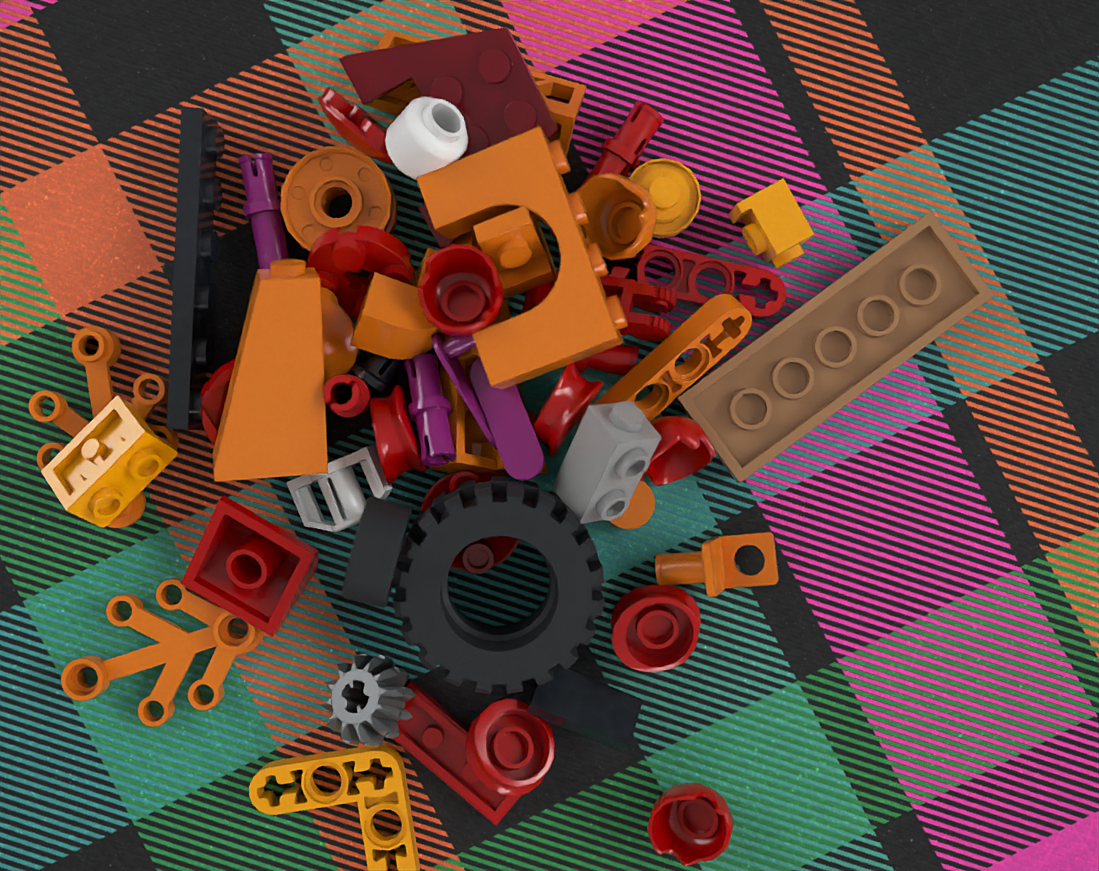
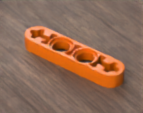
[578,294,752,428]

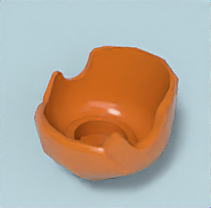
[577,173,657,260]

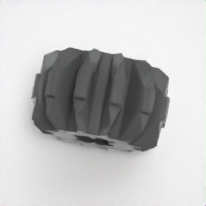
[321,654,416,747]

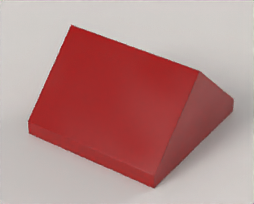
[181,496,319,637]

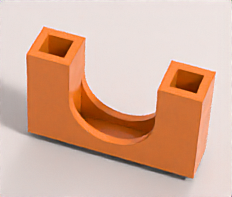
[416,126,628,390]

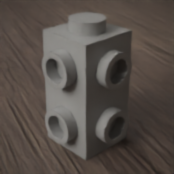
[552,401,661,524]

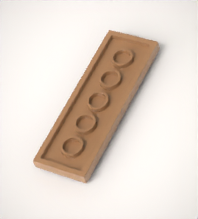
[676,211,995,483]

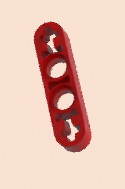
[605,244,786,320]

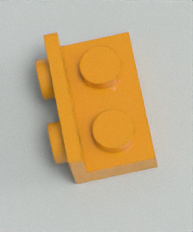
[41,395,178,528]

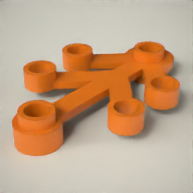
[29,326,179,528]
[61,577,265,727]

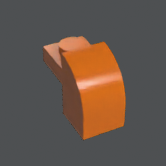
[473,205,557,299]
[349,247,443,360]

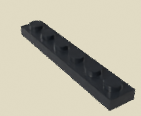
[166,107,224,430]

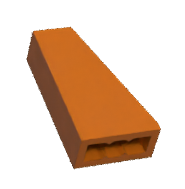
[213,259,328,482]

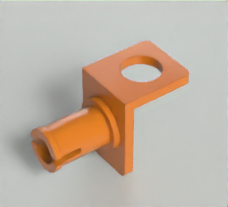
[655,532,779,597]

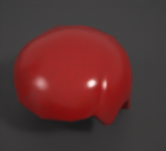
[417,244,504,337]
[640,416,715,486]
[647,782,734,866]

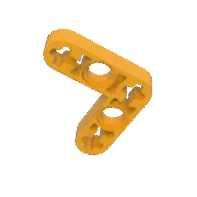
[249,744,420,871]

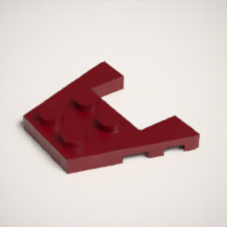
[339,27,559,249]

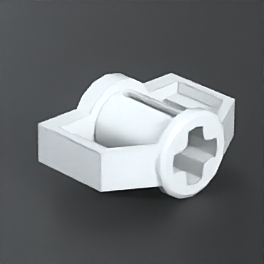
[286,445,393,532]

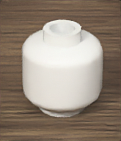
[385,97,468,180]

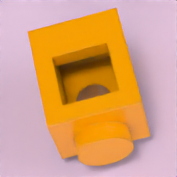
[728,178,814,269]

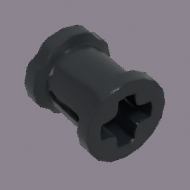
[351,352,413,396]

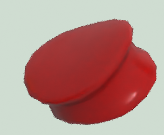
[533,362,603,458]
[370,385,426,485]
[610,584,701,672]
[465,698,555,797]

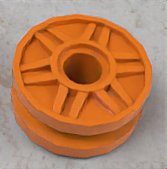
[280,146,398,252]

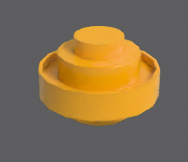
[629,158,701,239]

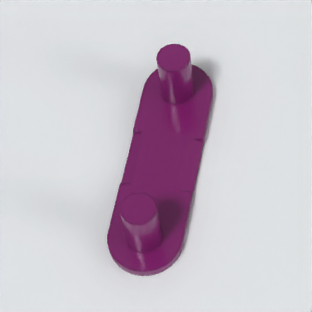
[431,333,498,450]
[470,357,545,480]

